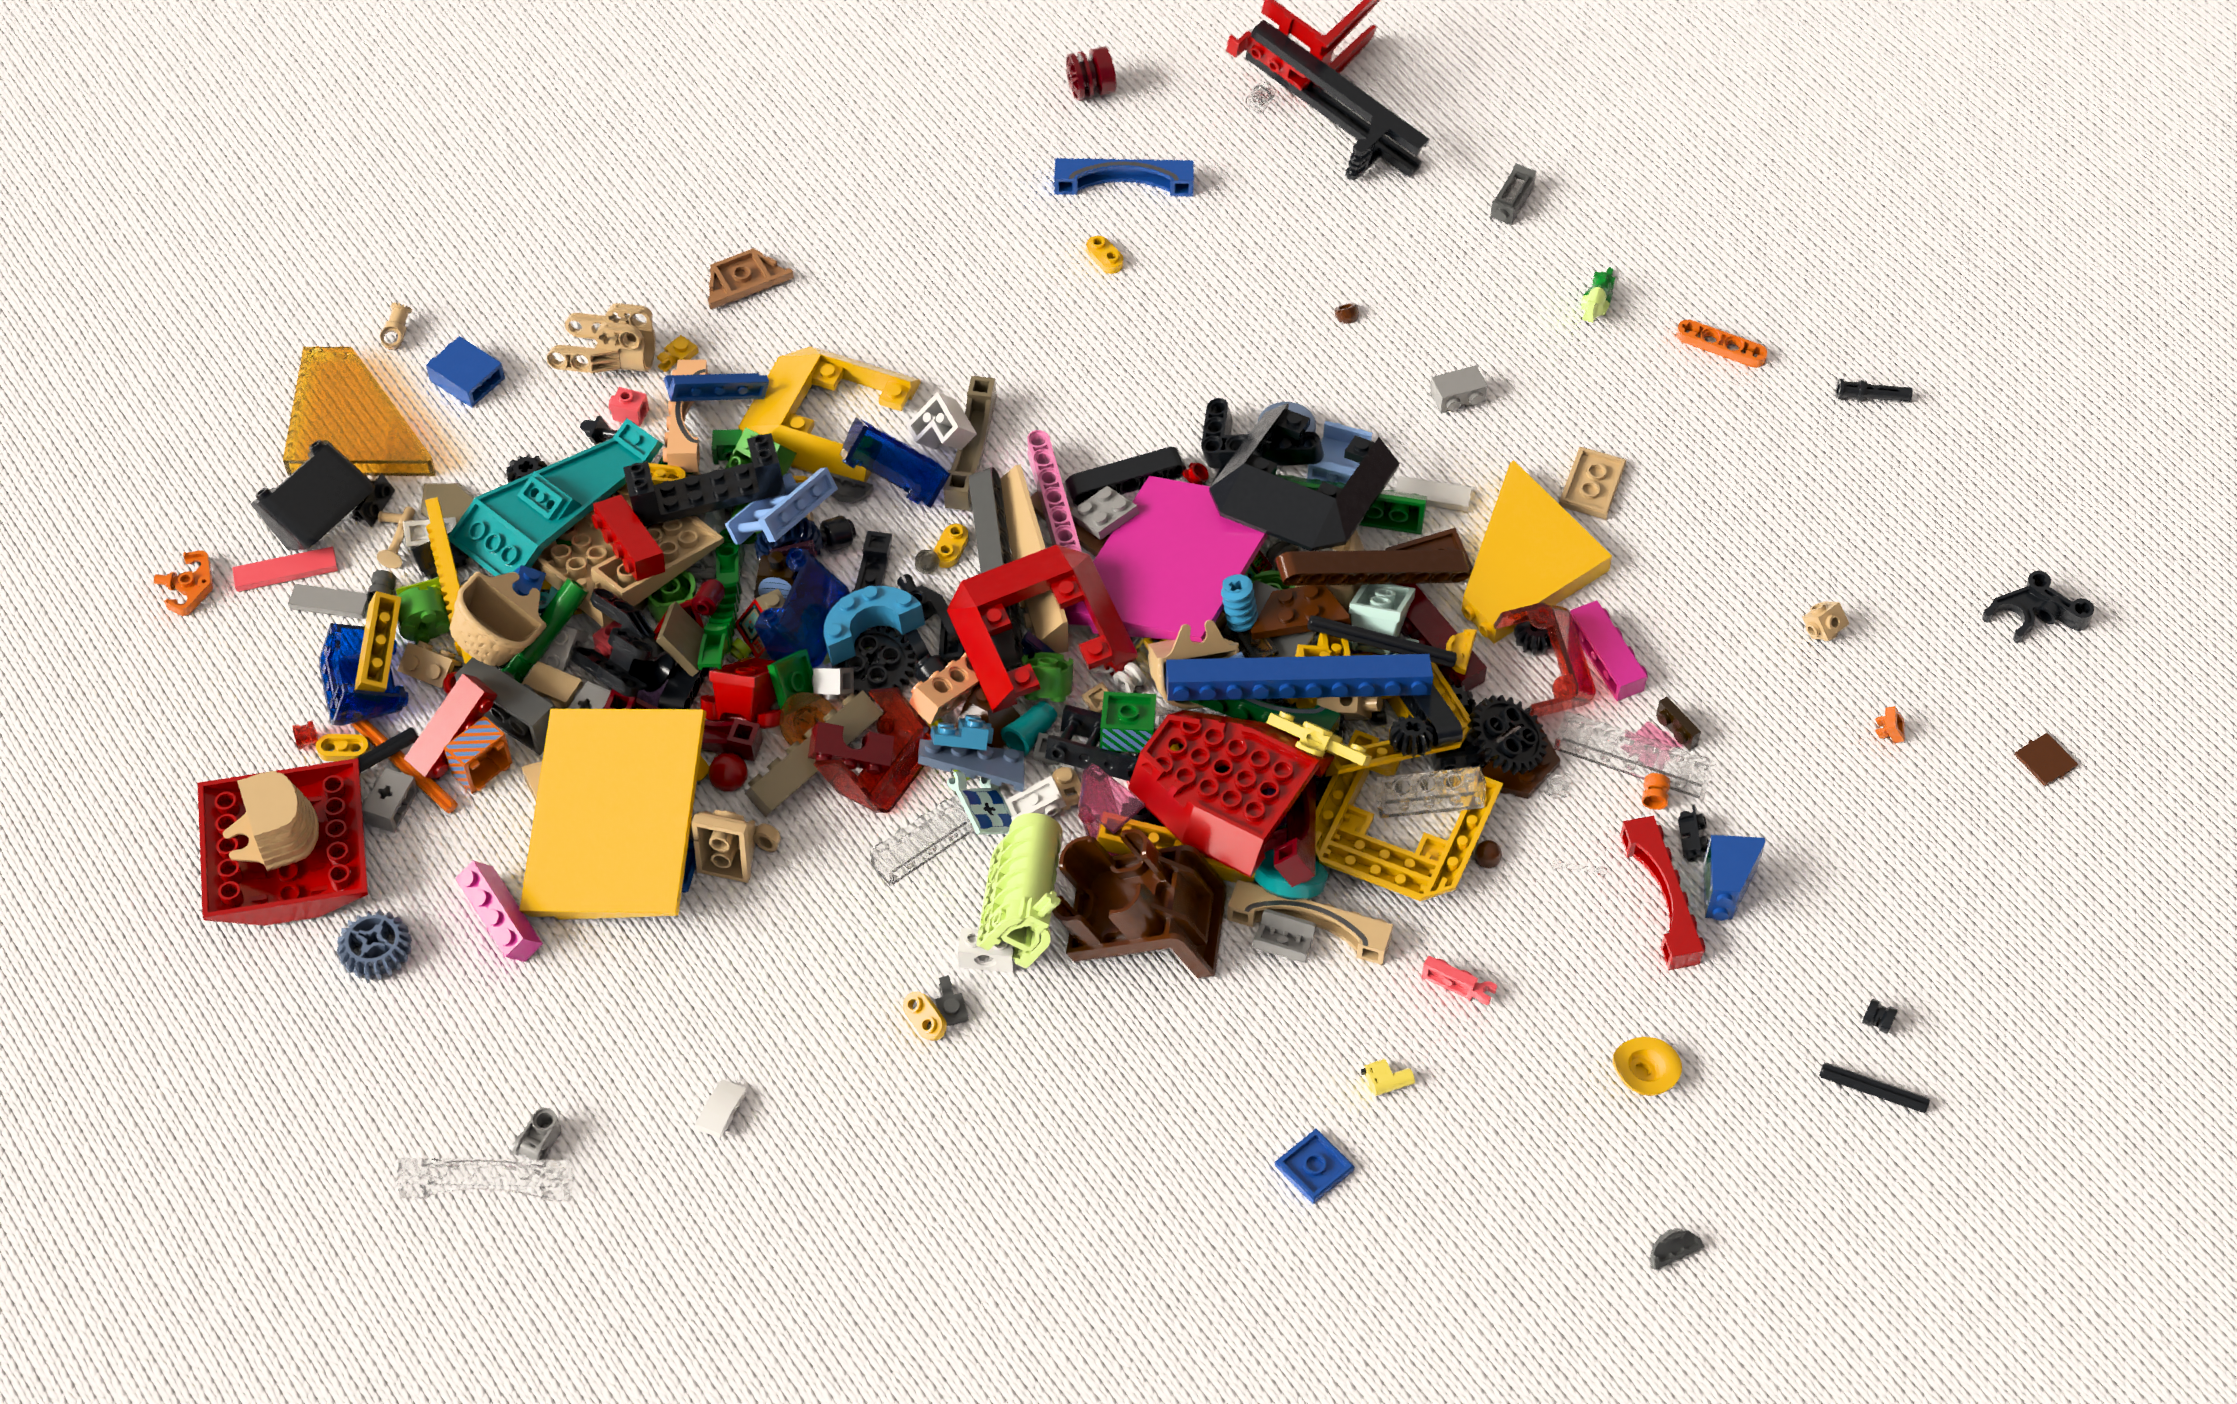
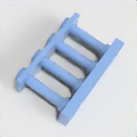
[725,467,838,545]

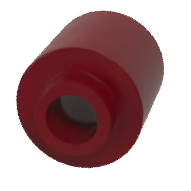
[692,579,725,616]

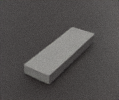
[288,584,370,619]

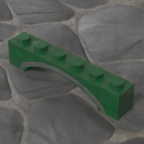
[1188,699,1341,751]

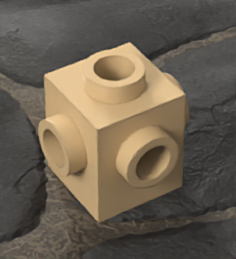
[1802,601,1849,641]

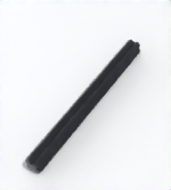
[1307,615,1457,667]

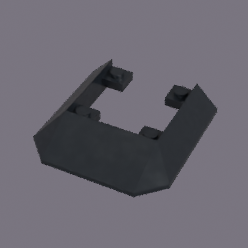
[1209,403,1399,551]

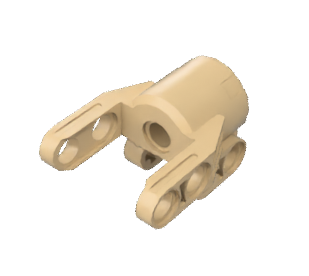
[546,303,656,373]

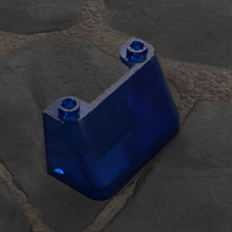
[754,547,850,668]
[319,623,409,726]

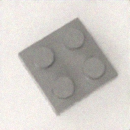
[1070,486,1139,540]

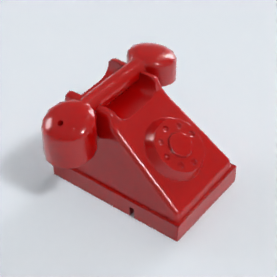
[701,657,783,729]

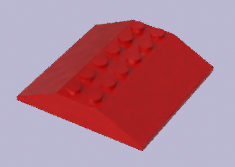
[197,758,368,926]

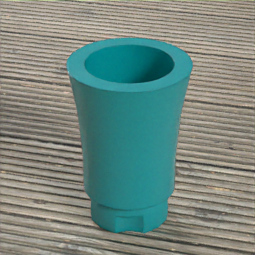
[1001,701,1058,756]

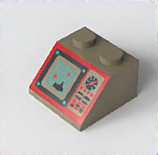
[736,589,803,659]

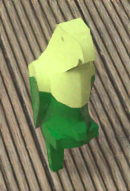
[1581,267,1616,323]

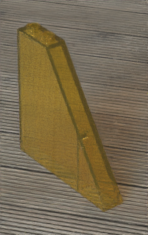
[283,346,436,476]

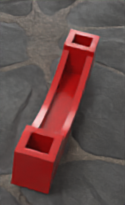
[1620,815,1706,970]

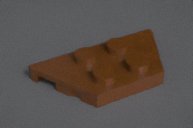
[1251,585,1351,640]
[1474,719,1561,799]

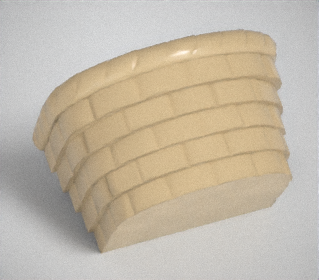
[449,572,547,667]
[1148,620,1239,709]
[223,771,319,872]

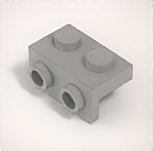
[1252,909,1316,963]

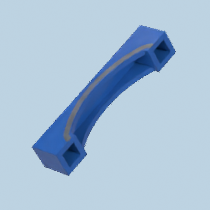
[1054,158,1194,197]

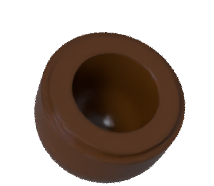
[1334,303,1359,324]
[1474,840,1502,868]

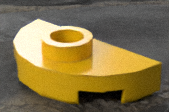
[1446,629,1477,675]

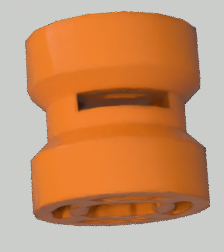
[1641,773,1671,810]

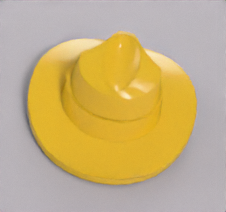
[1612,1037,1682,1096]

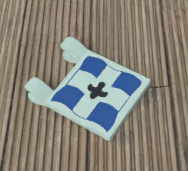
[947,771,1012,835]

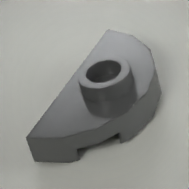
[830,473,874,503]
[1650,1228,1705,1270]

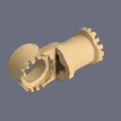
[380,302,412,350]

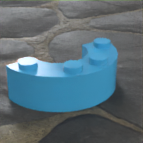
[824,586,925,666]

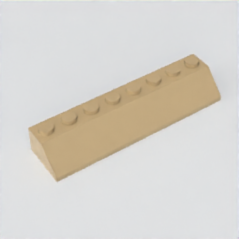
[1000,464,1068,654]

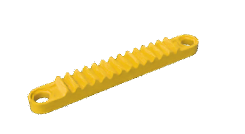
[425,497,472,664]

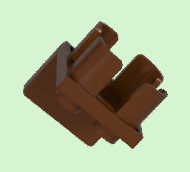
[1052,829,1227,978]

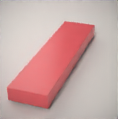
[232,546,338,592]

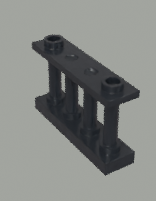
[1045,704,1157,781]

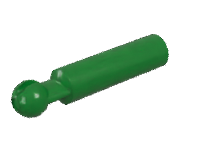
[501,577,589,683]

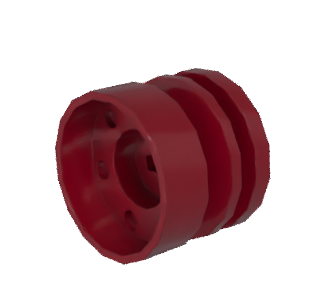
[1066,46,1116,101]

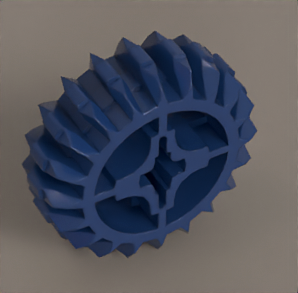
[754,517,823,567]

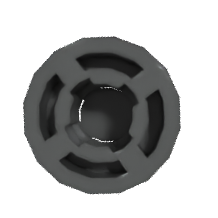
[367,570,397,601]

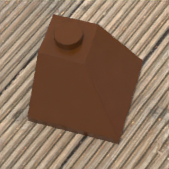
[954,683,1020,749]

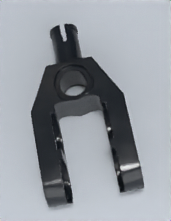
[897,574,960,661]

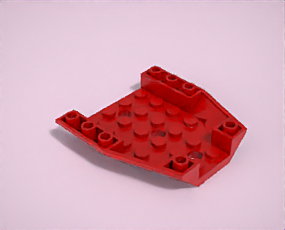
[1128,710,1335,878]

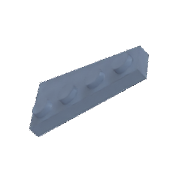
[918,739,1024,792]

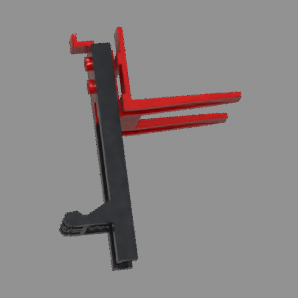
[1226,0,1430,181]

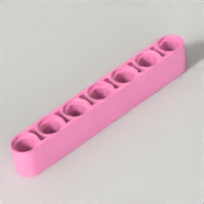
[1027,430,1082,552]

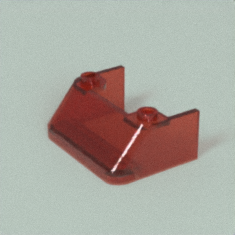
[1493,603,1596,717]
[814,688,932,813]

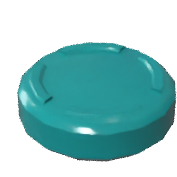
[1254,849,1328,900]

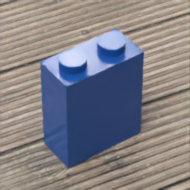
[426,336,505,408]

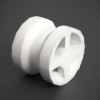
[1113,662,1146,693]

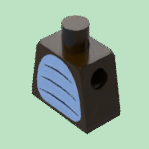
[754,551,806,602]

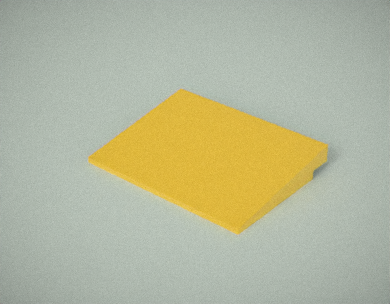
[519,709,706,920]

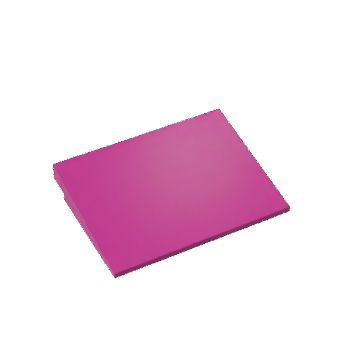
[1064,476,1269,642]

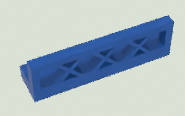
[664,373,769,402]

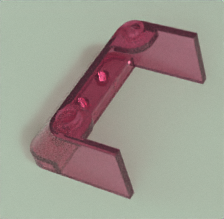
[1078,763,1145,856]

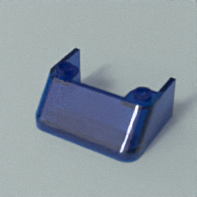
[840,416,951,508]

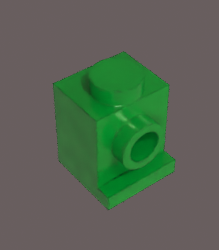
[711,430,743,464]

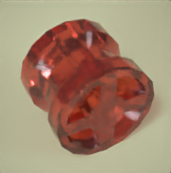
[292,720,319,750]

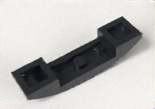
[851,531,892,593]

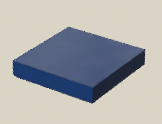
[1274,1128,1355,1204]

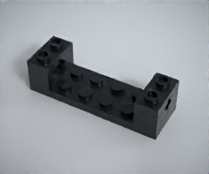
[623,433,786,527]

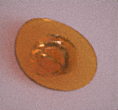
[780,692,837,746]

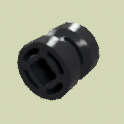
[1861,998,1898,1034]

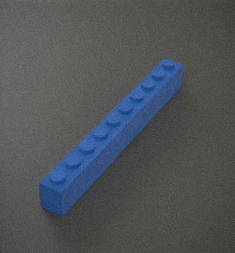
[1165,654,1433,701]

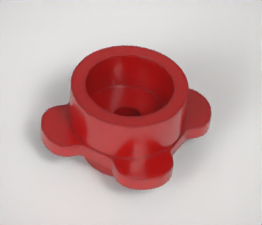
[1183,462,1209,485]

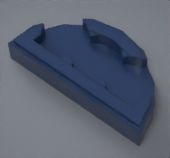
[1021,631,1065,660]

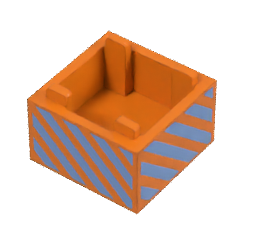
[444,715,513,794]

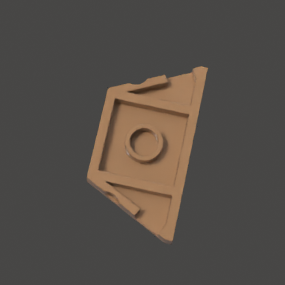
[708,248,794,310]

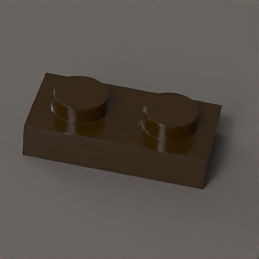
[1656,696,1701,751]

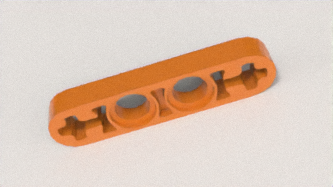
[1676,319,1767,368]

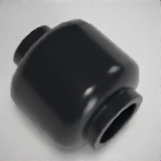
[819,516,856,551]
[915,654,948,682]

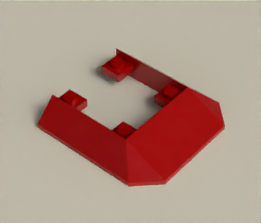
[947,544,1138,713]

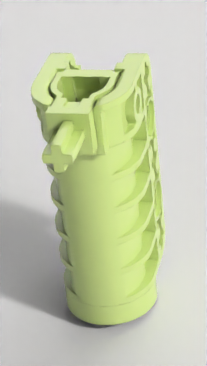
[977,813,1063,968]

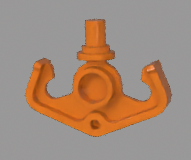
[154,550,213,616]

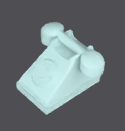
[1348,584,1419,655]

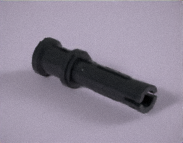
[1836,378,1913,403]

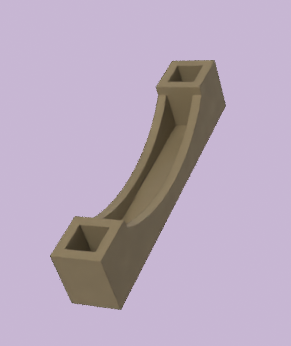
[943,376,997,511]

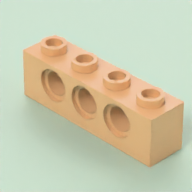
[908,652,979,725]

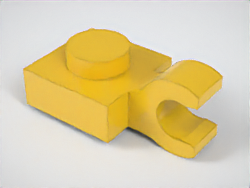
[657,335,699,372]

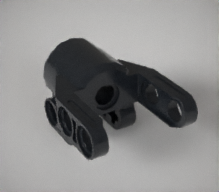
[570,588,676,697]

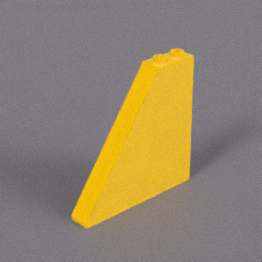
[1461,460,1612,644]

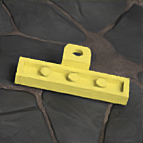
[1266,711,1372,766]

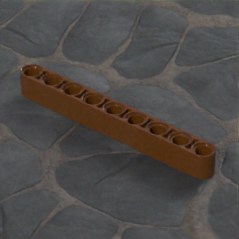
[1275,550,1471,586]

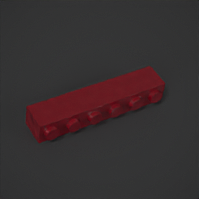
[1394,584,1487,691]

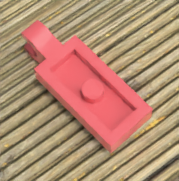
[1422,955,1497,1005]

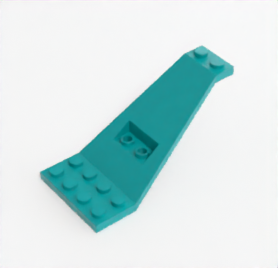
[448,418,664,576]

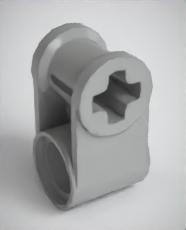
[512,1108,561,1166]

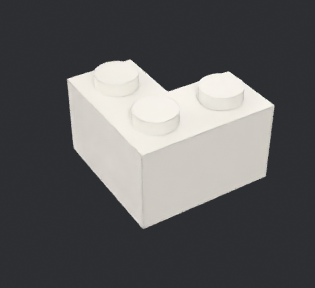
[906,392,977,450]

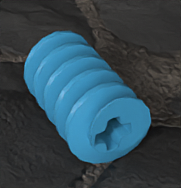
[1221,574,1258,632]

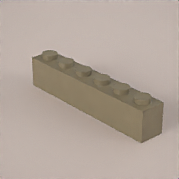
[744,690,884,817]

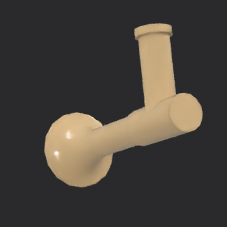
[377,506,415,569]

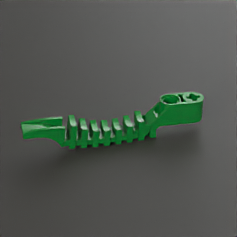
[697,528,745,670]

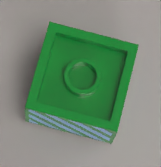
[1100,691,1156,753]

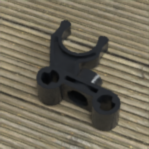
[1982,571,2094,643]

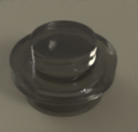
[915,550,940,574]

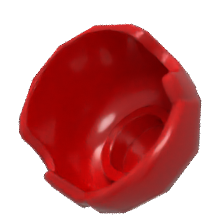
[708,753,748,792]

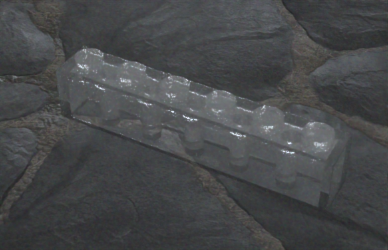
[1554,711,1717,800]

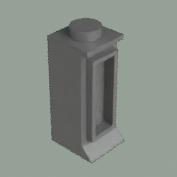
[1490,163,1536,225]

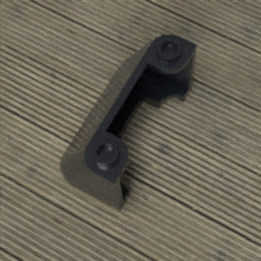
[251,439,375,550]

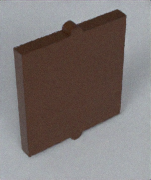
[2014,733,2078,787]

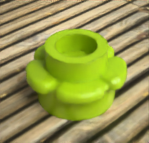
[730,638,752,661]

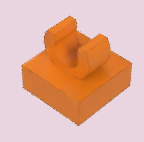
[1875,706,1905,743]

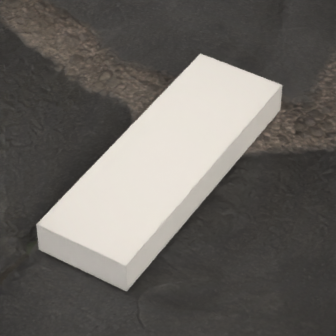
[1395,476,1472,512]

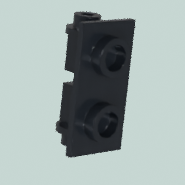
[352,474,395,527]
[1678,804,1709,862]

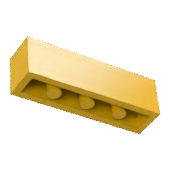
[353,591,402,701]

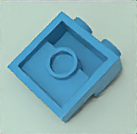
[930,715,993,750]

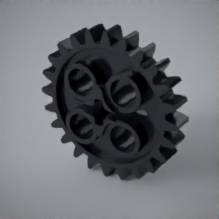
[831,626,915,702]
[1467,695,1548,775]

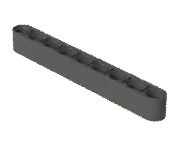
[969,467,1024,668]

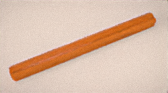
[349,713,458,813]

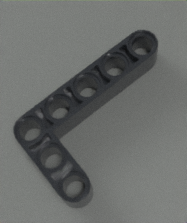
[1201,398,1324,468]

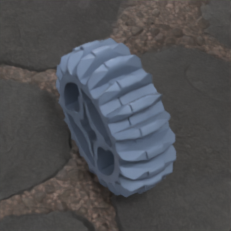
[337,909,412,981]

